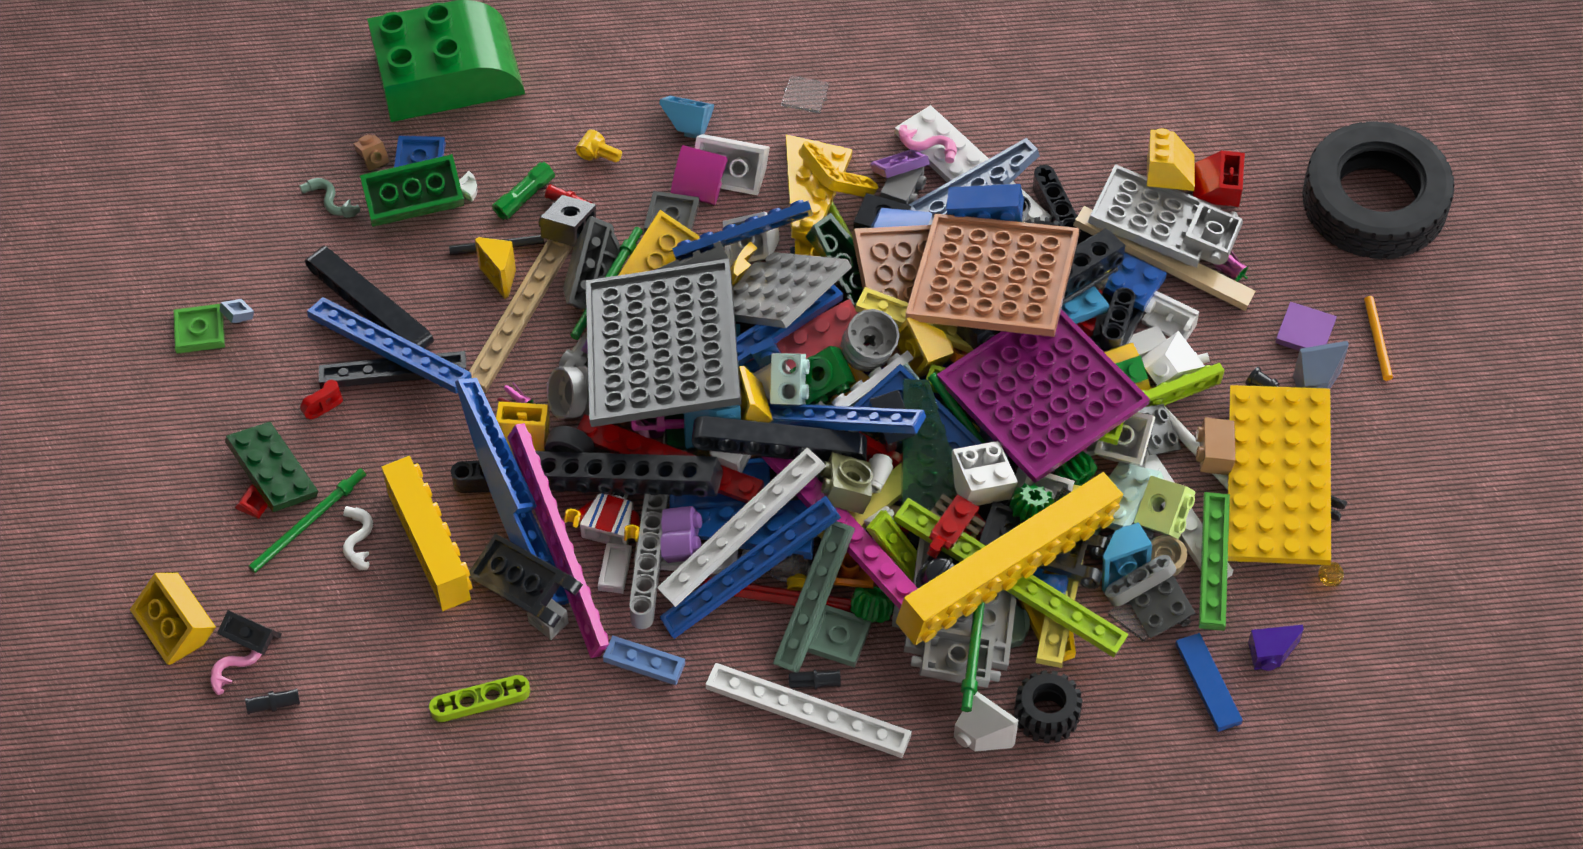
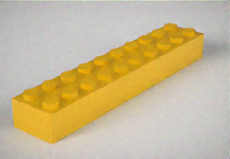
[895,472,1123,646]

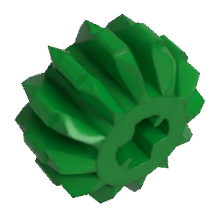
[1054,450,1097,486]
[1010,483,1055,522]
[850,586,895,623]

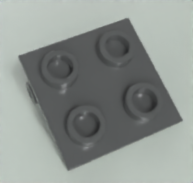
[1138,404,1182,456]
[1129,575,1196,639]

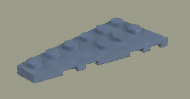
[909,138,1040,225]

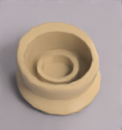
[1151,535,1187,576]

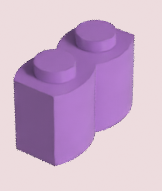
[661,506,702,563]

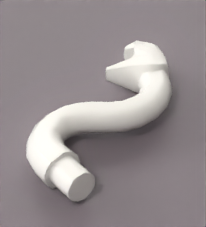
[343,506,373,570]

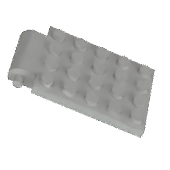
[1087,164,1243,268]
[732,252,851,328]
[904,537,1016,688]

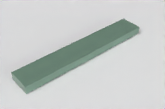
[773,521,855,673]

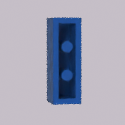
[946,184,1024,222]

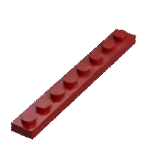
[577,414,764,504]

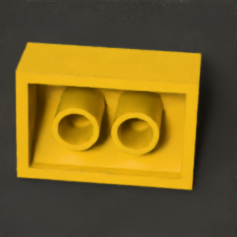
[1147,128,1195,191]
[130,573,216,665]

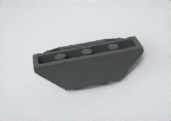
[563,216,621,311]

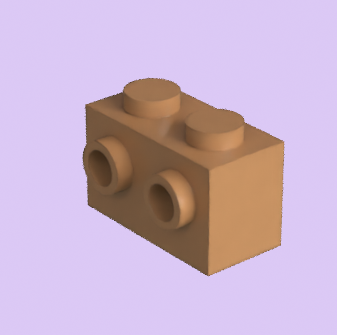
[1196,417,1235,475]

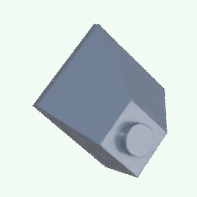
[1293,341,1349,389]

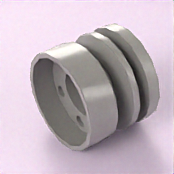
[840,309,899,372]
[547,366,589,419]

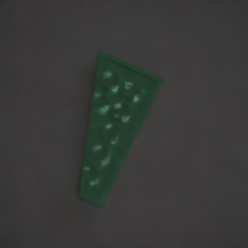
[901,379,976,531]

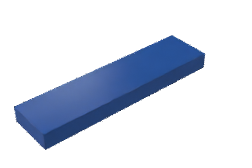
[1175,633,1243,732]

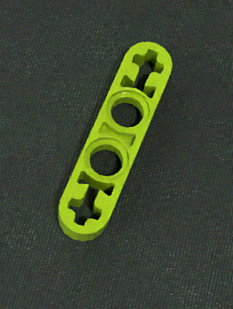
[429,675,530,722]

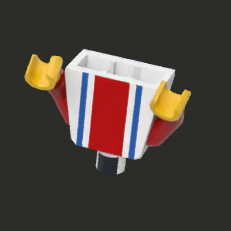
[564,493,641,545]

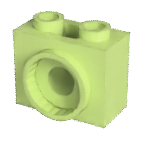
[1134,475,1195,539]

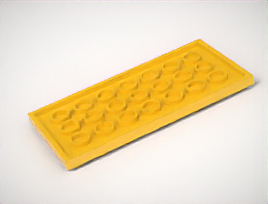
[1228,385,1331,565]

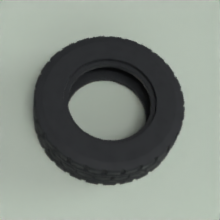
[1302,121,1455,259]

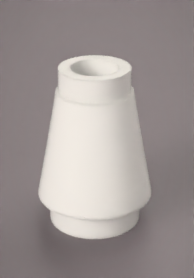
[869,454,893,493]

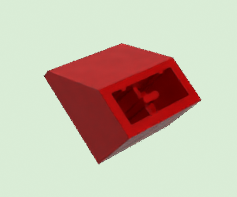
[1193,150,1245,207]

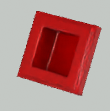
[234,484,268,519]

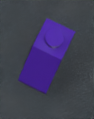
[1248,625,1304,671]

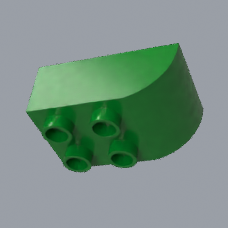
[367,0,525,122]

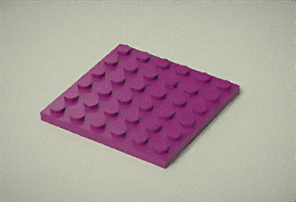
[937,309,1150,483]

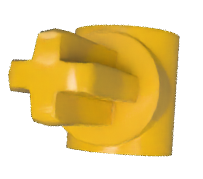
[575,129,622,162]

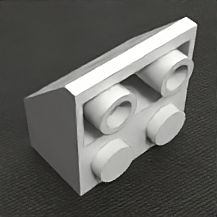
[952,441,1018,506]

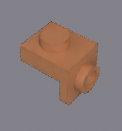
[353,135,389,171]

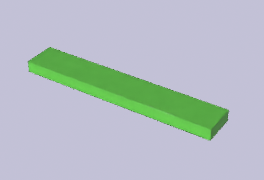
[1199,492,1230,631]

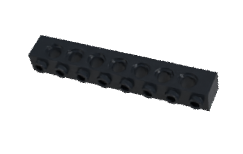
[957,228,1126,350]
[535,451,724,497]

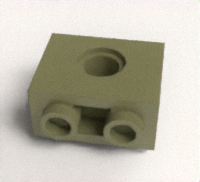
[820,452,873,514]

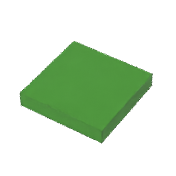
[173,304,225,353]

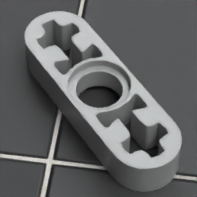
[1105,555,1176,606]

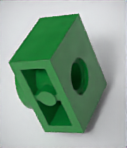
[789,346,856,405]

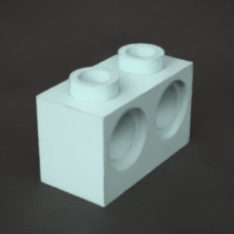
[770,353,810,405]

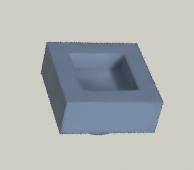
[219,299,254,323]

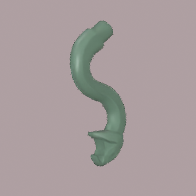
[299,178,360,218]

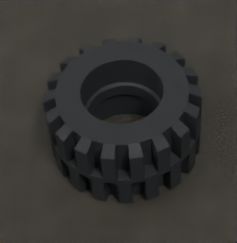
[1014,670,1082,743]

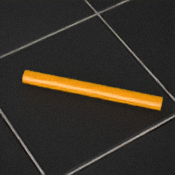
[1364,296,1393,381]

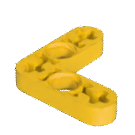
[798,141,878,197]

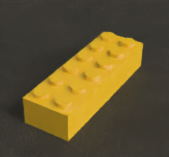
[381,456,473,612]

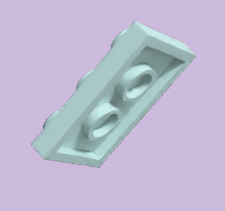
[1106,462,1164,530]

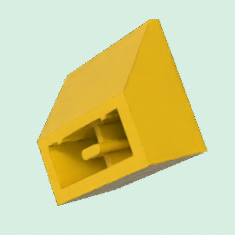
[496,401,550,458]

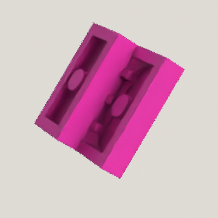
[671,145,728,205]

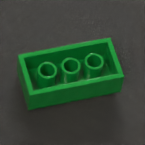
[360,154,464,227]

